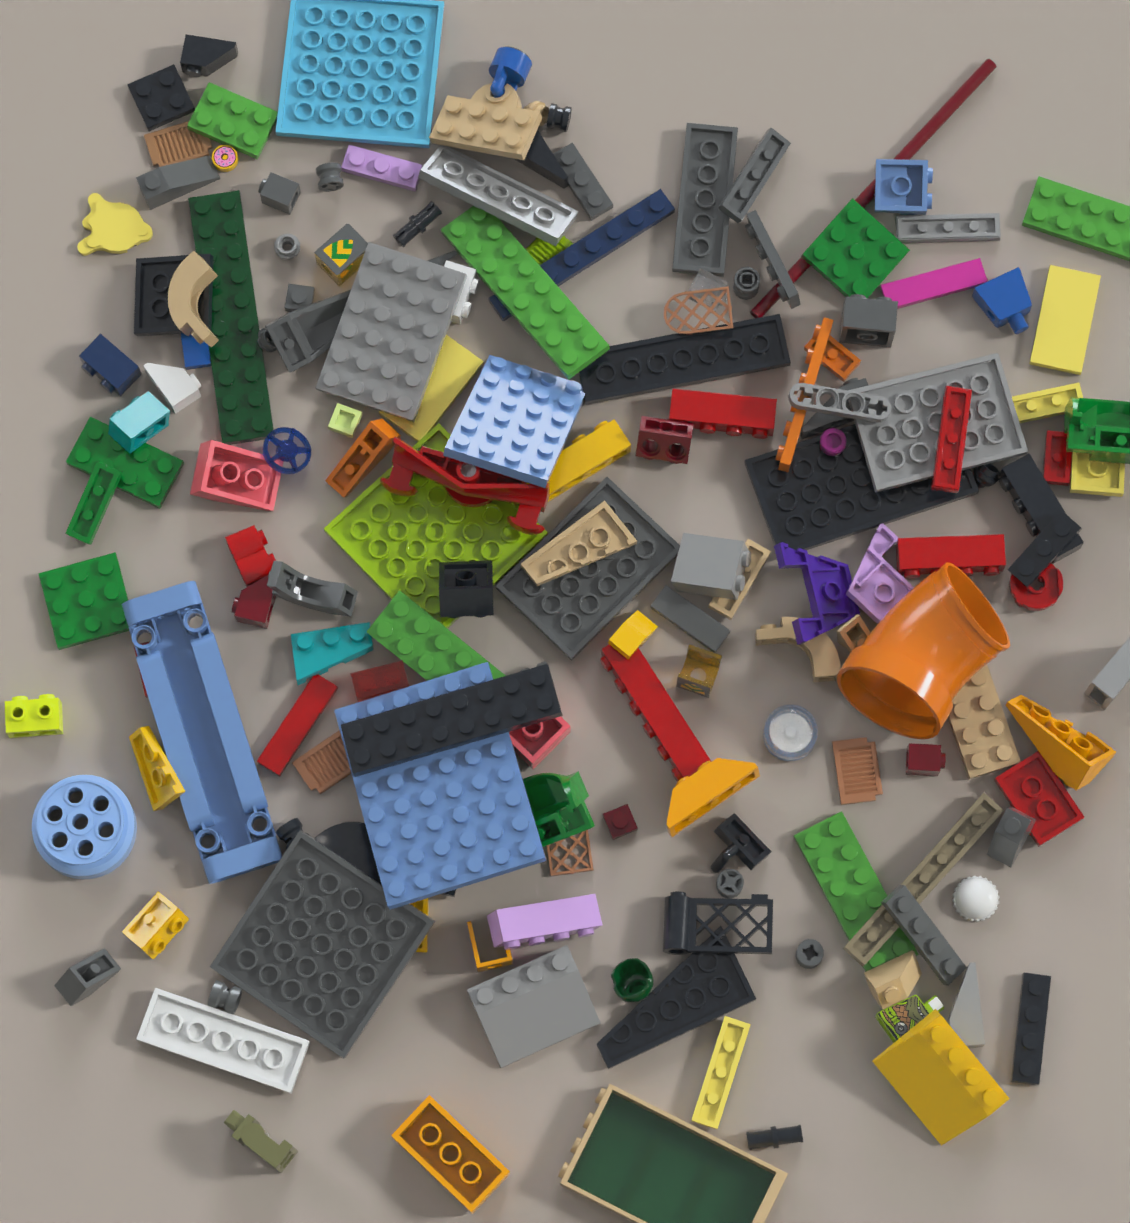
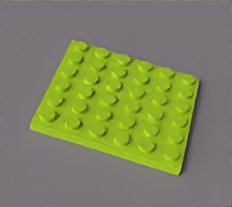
[324,423,548,629]

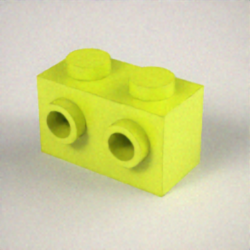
[5,694,63,738]

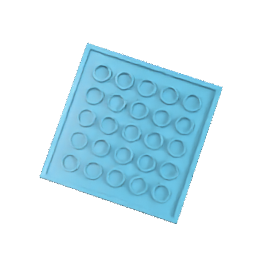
[276,0,445,149]

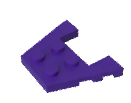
[774,542,860,645]

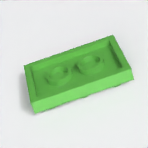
[187,82,278,160]

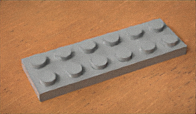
[418,145,578,246]

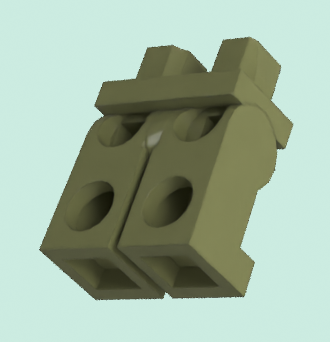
[224,1110,298,1173]

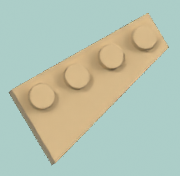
[521,501,637,586]

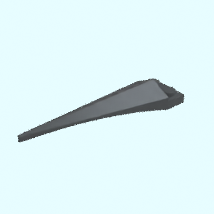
[265,251,458,373]

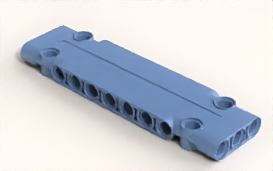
[122,581,282,884]

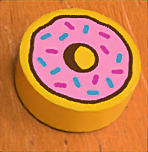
[212,145,238,172]

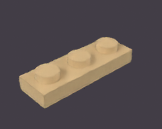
[708,539,771,620]

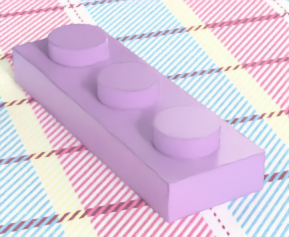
[341,145,423,192]

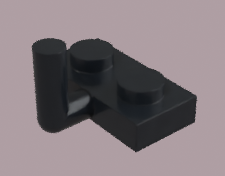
[711,813,772,873]

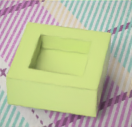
[328,403,362,438]

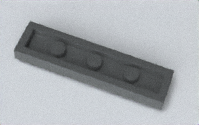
[718,128,791,223]
[745,210,801,309]
[881,884,967,986]

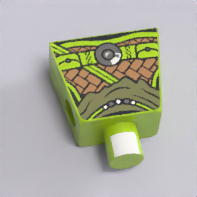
[875,995,944,1043]

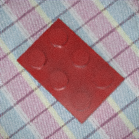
[994,751,1085,847]

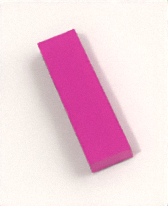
[880,258,988,309]

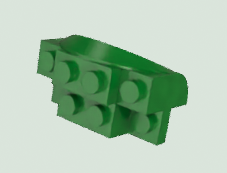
[1064,398,1130,464]
[523,771,595,847]

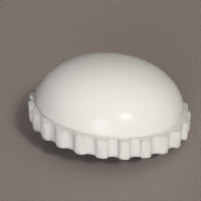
[952,876,1000,922]

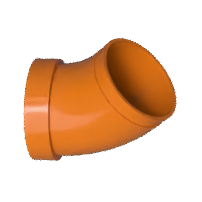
[837,562,1010,739]

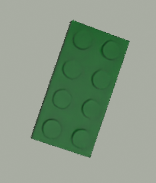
[66,417,184,509]

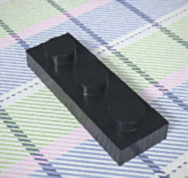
[1008,510,1082,588]

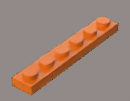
[775,317,834,472]

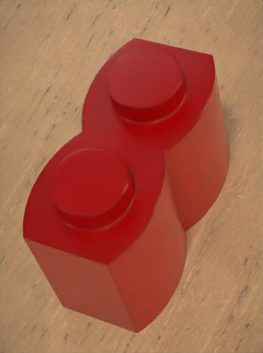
[225,525,276,587]

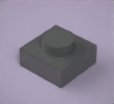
[285,284,315,312]

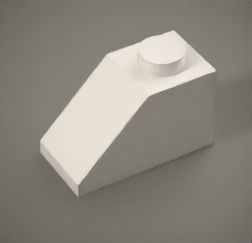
[143,363,201,414]

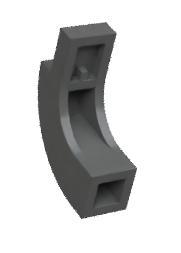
[267,561,358,617]

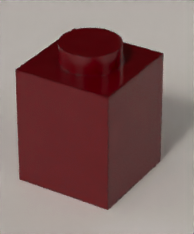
[906,743,946,776]

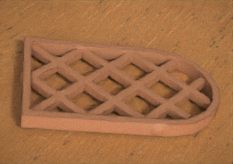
[664,286,734,334]
[547,830,594,876]

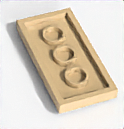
[948,665,1021,780]

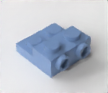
[875,159,933,215]

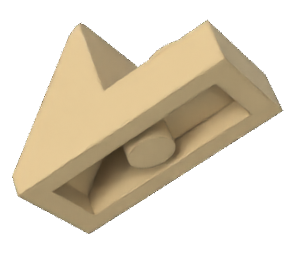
[837,614,871,653]

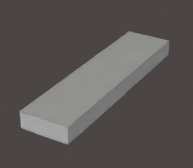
[895,213,1001,243]

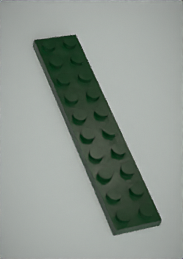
[188,190,275,445]

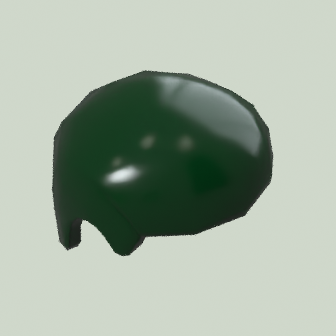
[611,958,654,1003]

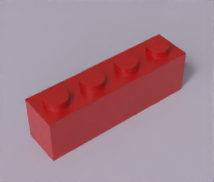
[669,389,777,439]
[896,534,1006,579]

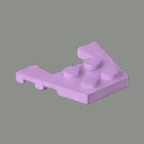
[846,523,914,624]

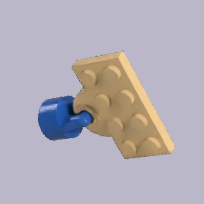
[429,46,542,160]

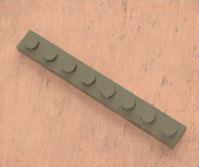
[843,793,1004,967]

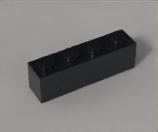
[998,454,1084,564]

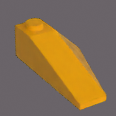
[1006,695,1116,791]

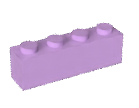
[487,894,602,950]

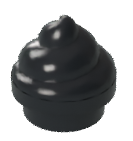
[973,463,1000,488]

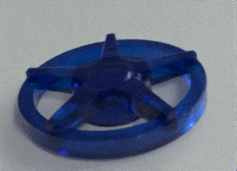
[262,427,311,474]

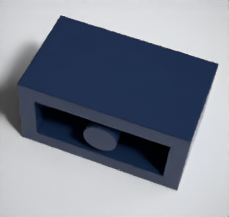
[79,333,142,397]

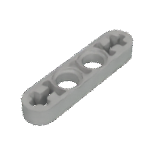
[788,383,891,423]

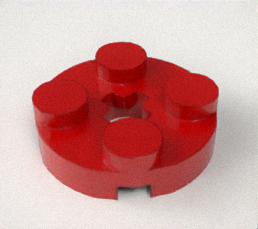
[1009,564,1063,611]

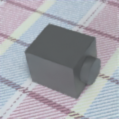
[258,172,301,215]

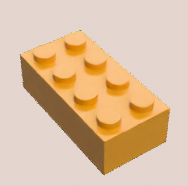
[391,1095,510,1214]

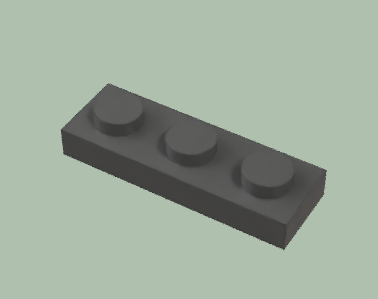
[553,142,613,221]

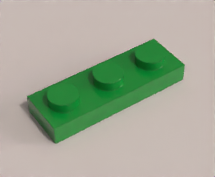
[65,461,123,545]

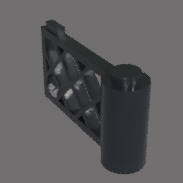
[663,891,773,955]

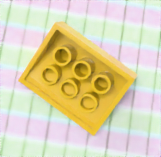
[872,1009,1010,1146]

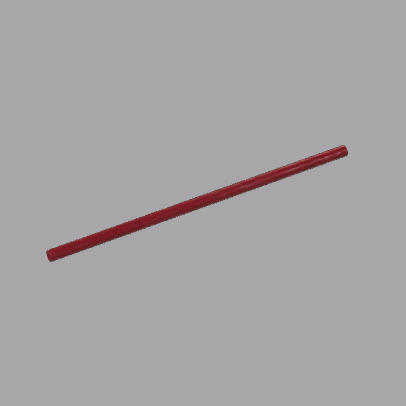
[750,59,997,318]

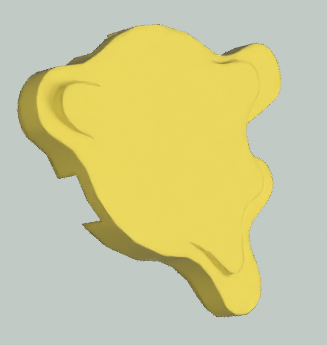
[77,193,153,256]

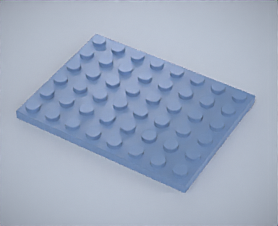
[334,662,547,910]

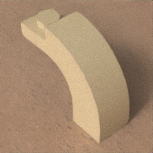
[168,251,219,347]
[755,617,841,683]

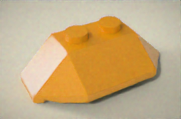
[666,758,760,837]

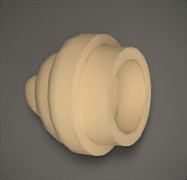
[523,101,549,126]

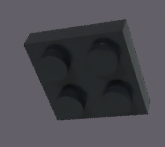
[127,64,195,131]

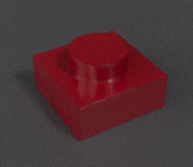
[603,804,638,840]

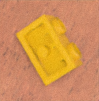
[122,891,189,959]

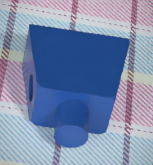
[972,267,1032,334]

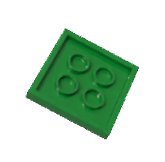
[801,198,910,298]
[38,552,129,650]

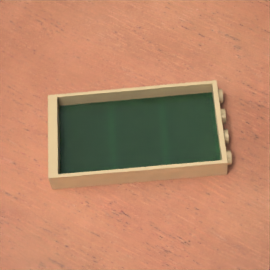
[558,1084,788,1223]

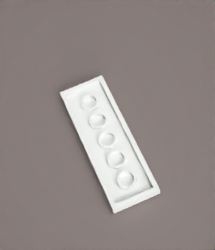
[136,988,310,1094]

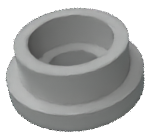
[274,234,300,260]

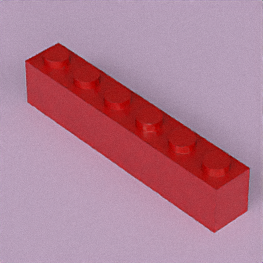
[600,644,712,782]

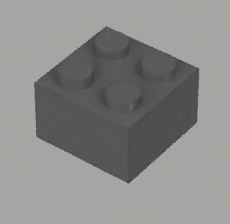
[839,294,898,348]

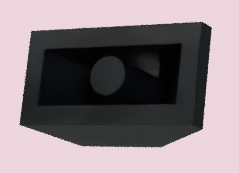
[180,34,238,77]

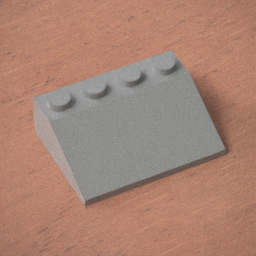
[467,945,601,1068]

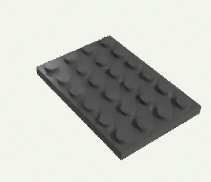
[496,477,680,661]

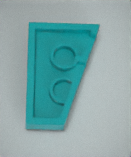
[291,622,374,685]

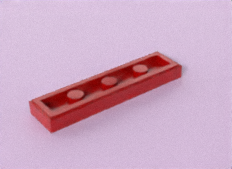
[931,386,972,493]
[257,674,338,777]

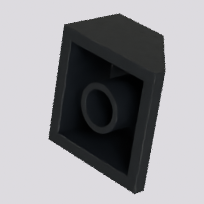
[439,561,494,619]

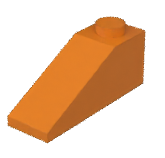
[325,419,401,498]

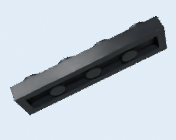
[1011,972,1051,1085]

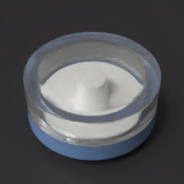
[763,705,818,761]

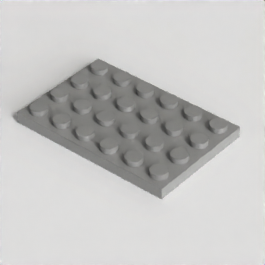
[315,242,467,422]
[848,353,1028,493]

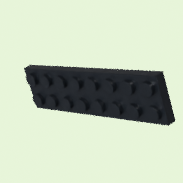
[579,314,791,405]
[341,663,563,777]

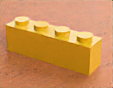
[547,419,631,503]

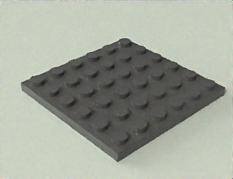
[210,830,435,1058]

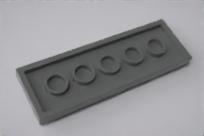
[672,123,738,277]

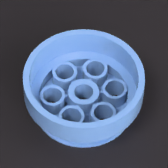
[32,775,137,879]

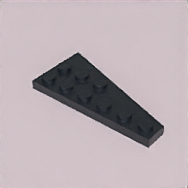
[596,926,756,1070]

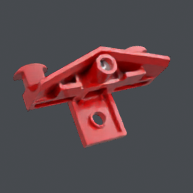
[380,437,550,535]

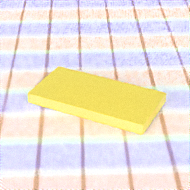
[1029,265,1101,375]
[379,335,484,442]

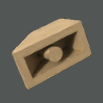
[864,950,922,1010]

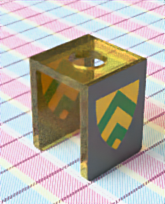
[314,224,368,287]
[676,644,722,698]

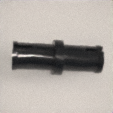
[393,201,442,248]
[746,1125,803,1150]

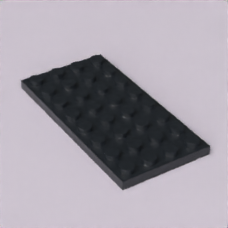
[744,424,979,550]

